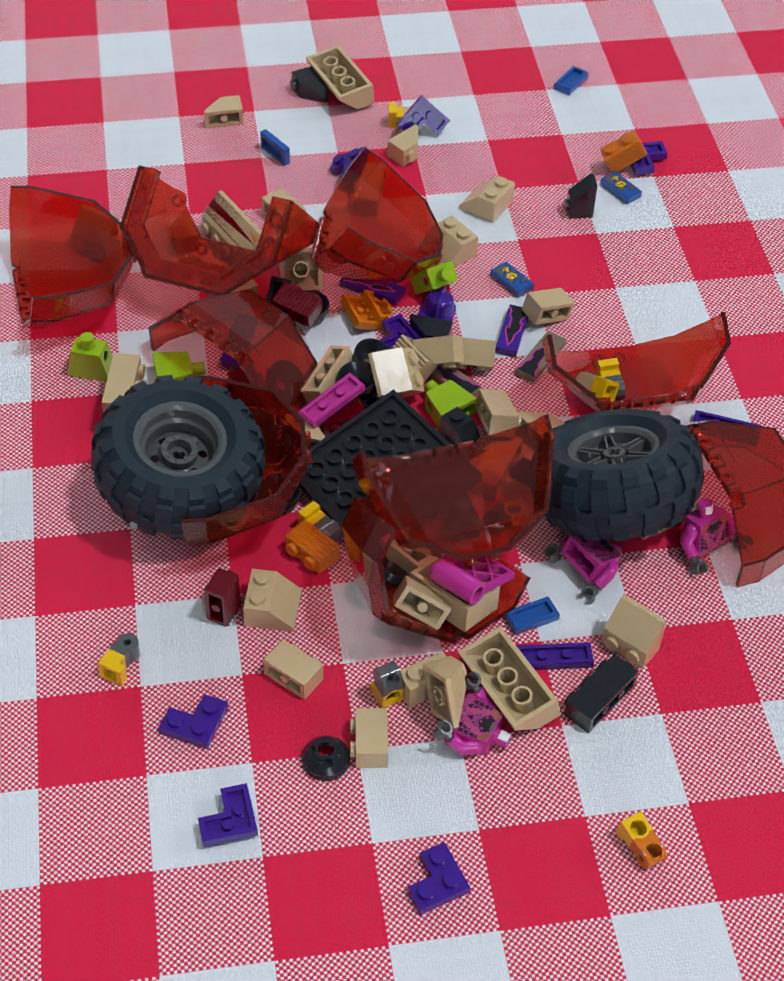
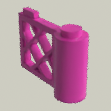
[430,549,516,605]

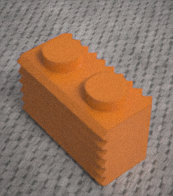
[600,130,648,173]
[285,519,340,574]

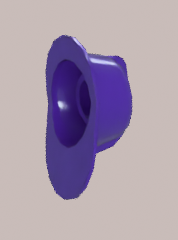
[419,286,456,321]

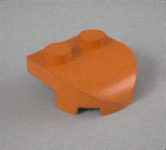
[340,290,392,330]

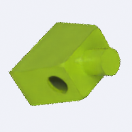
[409,260,458,295]
[68,332,112,382]
[152,351,206,381]
[424,380,477,430]

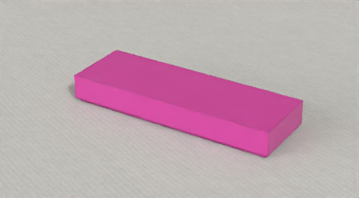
[298,373,365,429]

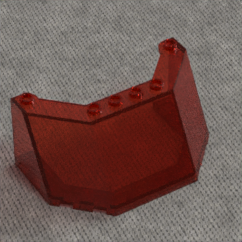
[119,165,319,297]

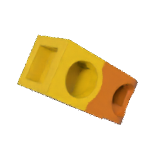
[616,811,667,870]

